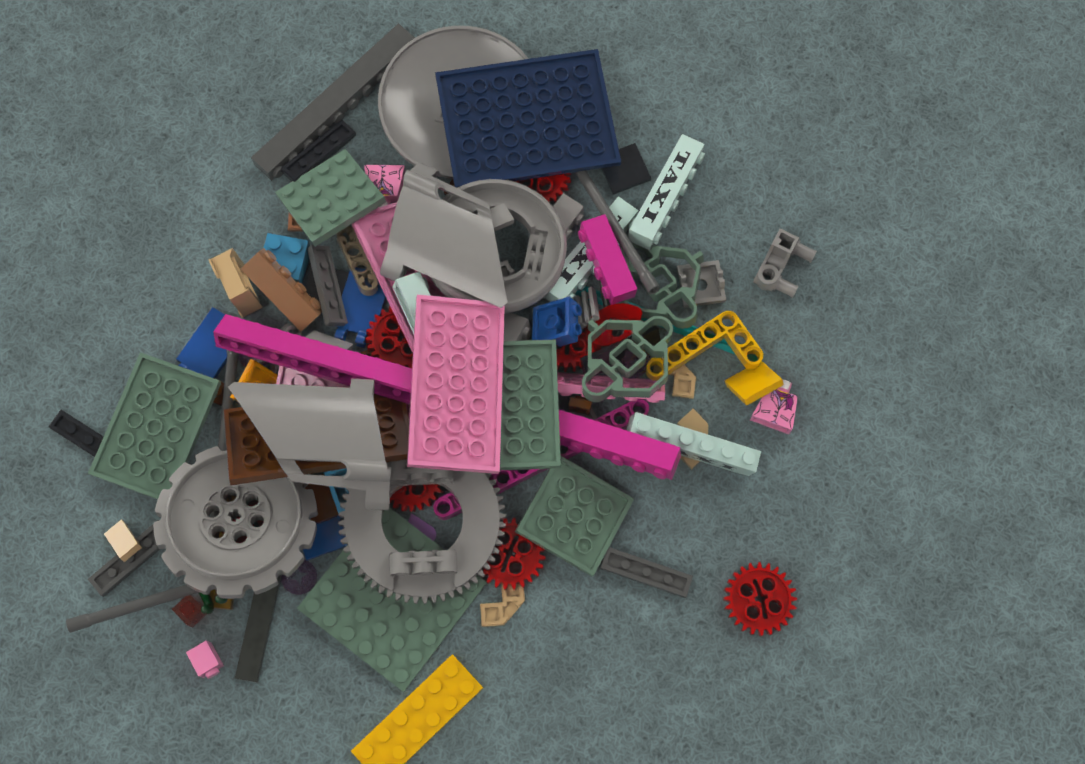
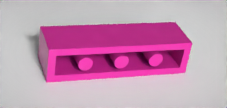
[578,214,637,305]

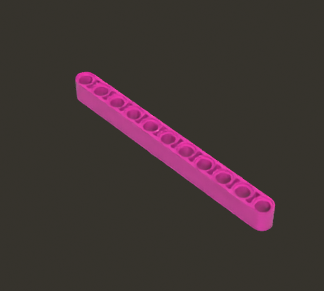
[433,399,649,520]

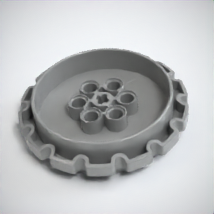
[153,446,318,599]

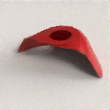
[586,303,642,346]

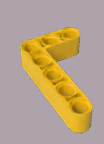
[646,311,763,381]

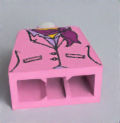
[364,165,406,208]
[750,379,797,434]

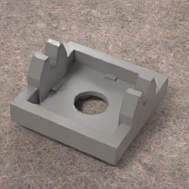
[677,260,726,308]

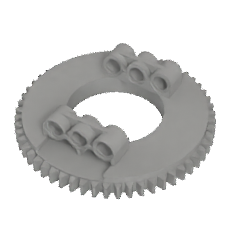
[338,460,506,604]

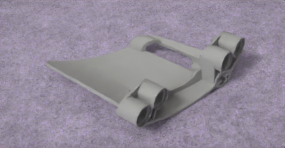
[380,163,508,308]
[228,379,391,510]

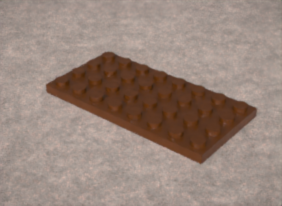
[224,394,409,485]

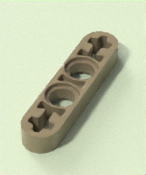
[336,225,378,296]

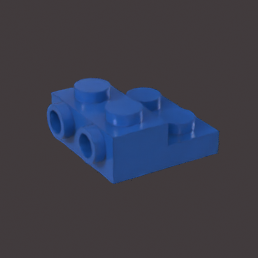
[532,296,582,347]

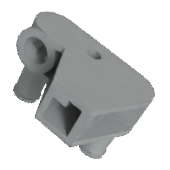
[753,229,817,298]

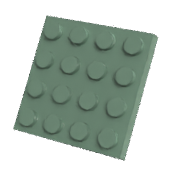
[275,149,386,247]
[515,455,634,577]

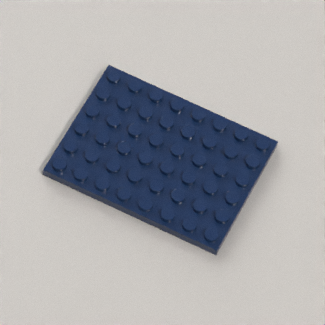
[435,49,621,188]

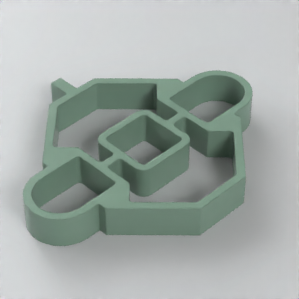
[620,242,704,329]
[581,316,673,402]

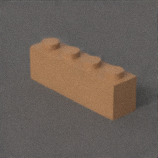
[241,248,322,332]

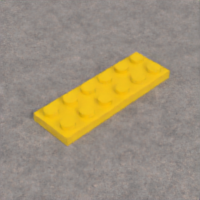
[351,654,483,764]

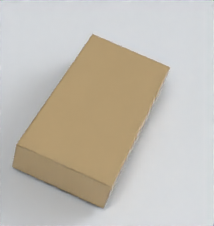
[104,519,142,562]

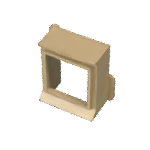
[208,248,262,318]

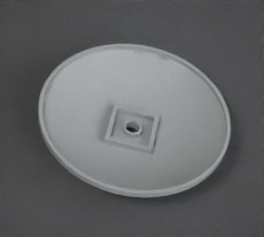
[378,26,529,179]

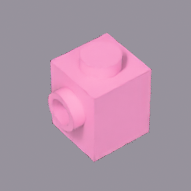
[186,641,224,679]

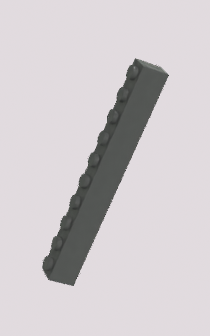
[251,23,415,181]

